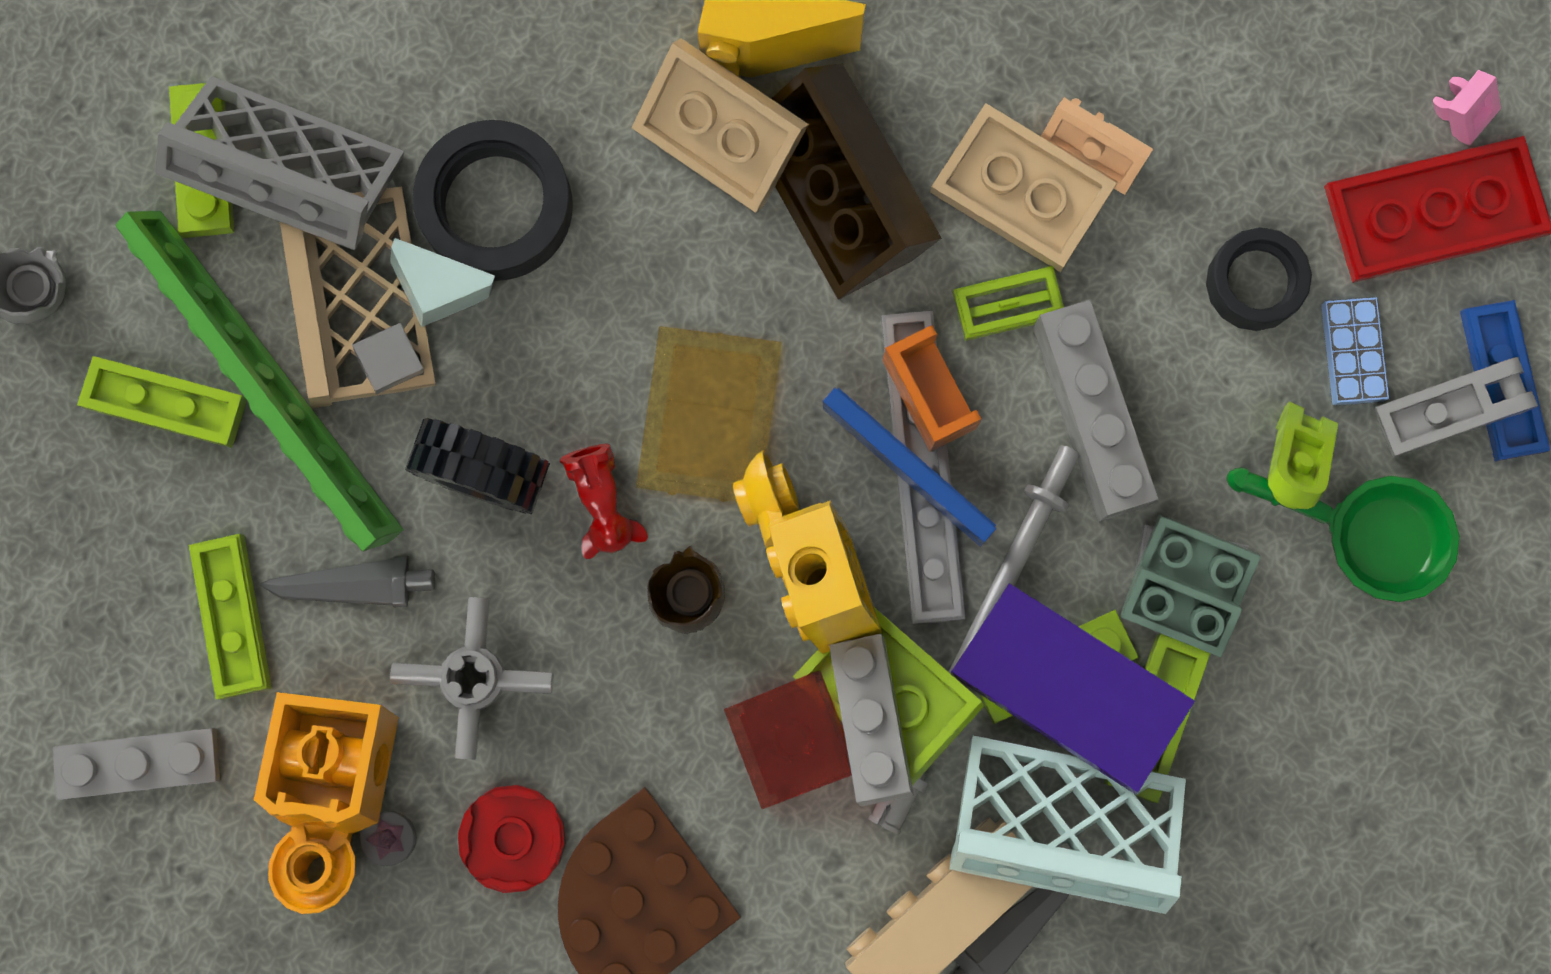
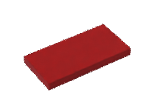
[1324,136,1551,283]

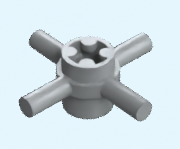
[390,597,554,760]

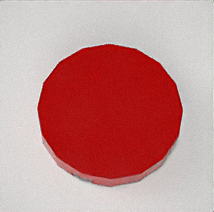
[458,785,566,893]

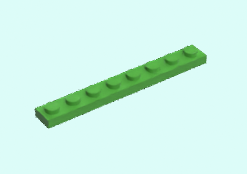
[115,210,404,552]

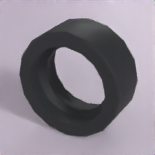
[1206,227,1312,331]

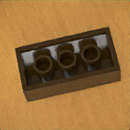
[771,63,942,300]

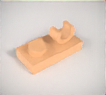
[1041,97,1153,195]

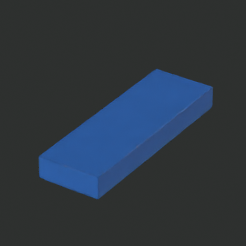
[1460,300,1550,462]

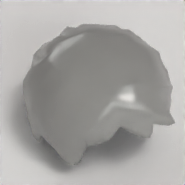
[0,247,66,325]

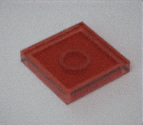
[724,671,852,809]

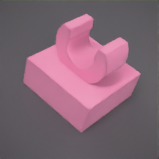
[1433,70,1501,146]

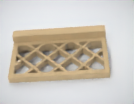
[280,187,435,409]

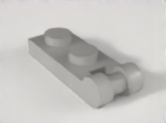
[1374,357,1538,458]

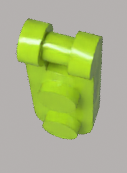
[1268,401,1338,509]

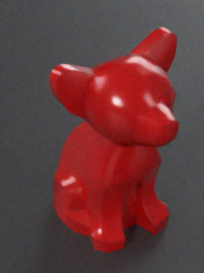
[560,443,648,559]

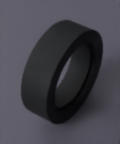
[413,120,573,281]

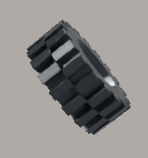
[405,418,550,514]

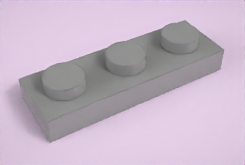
[829,634,914,806]
[53,728,220,800]

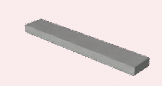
[881,311,965,625]

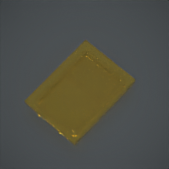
[636,326,782,502]

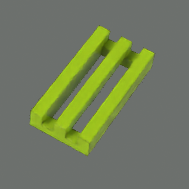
[952,266,1064,341]

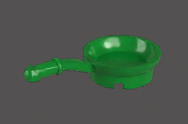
[1226,467,1460,602]

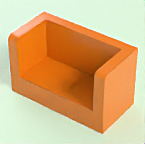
[882,325,982,452]

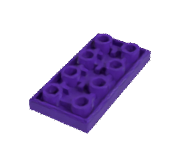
[951,583,1195,795]

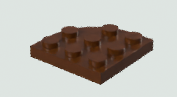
[558,787,741,974]

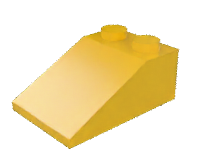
[697,0,866,78]

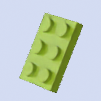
[793,607,984,786]

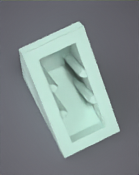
[390,238,495,327]

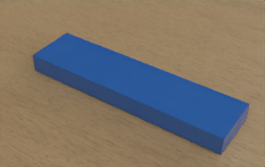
[822,388,996,547]

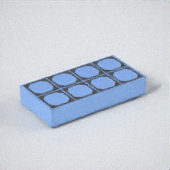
[1321,297,1389,405]

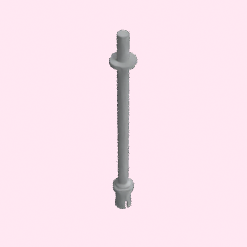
[868,445,1079,835]

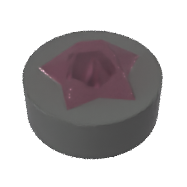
[360,811,416,866]

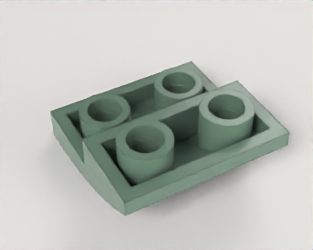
[1120,514,1261,657]

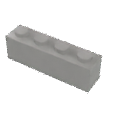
[1033,300,1158,522]

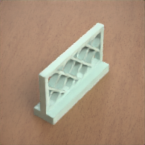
[949,735,1186,914]

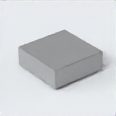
[352,323,424,395]

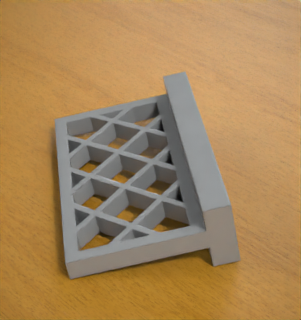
[155,76,404,250]

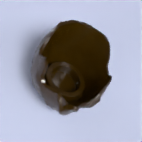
[647,545,725,634]

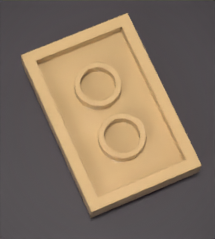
[631,38,809,213]
[930,103,1117,273]

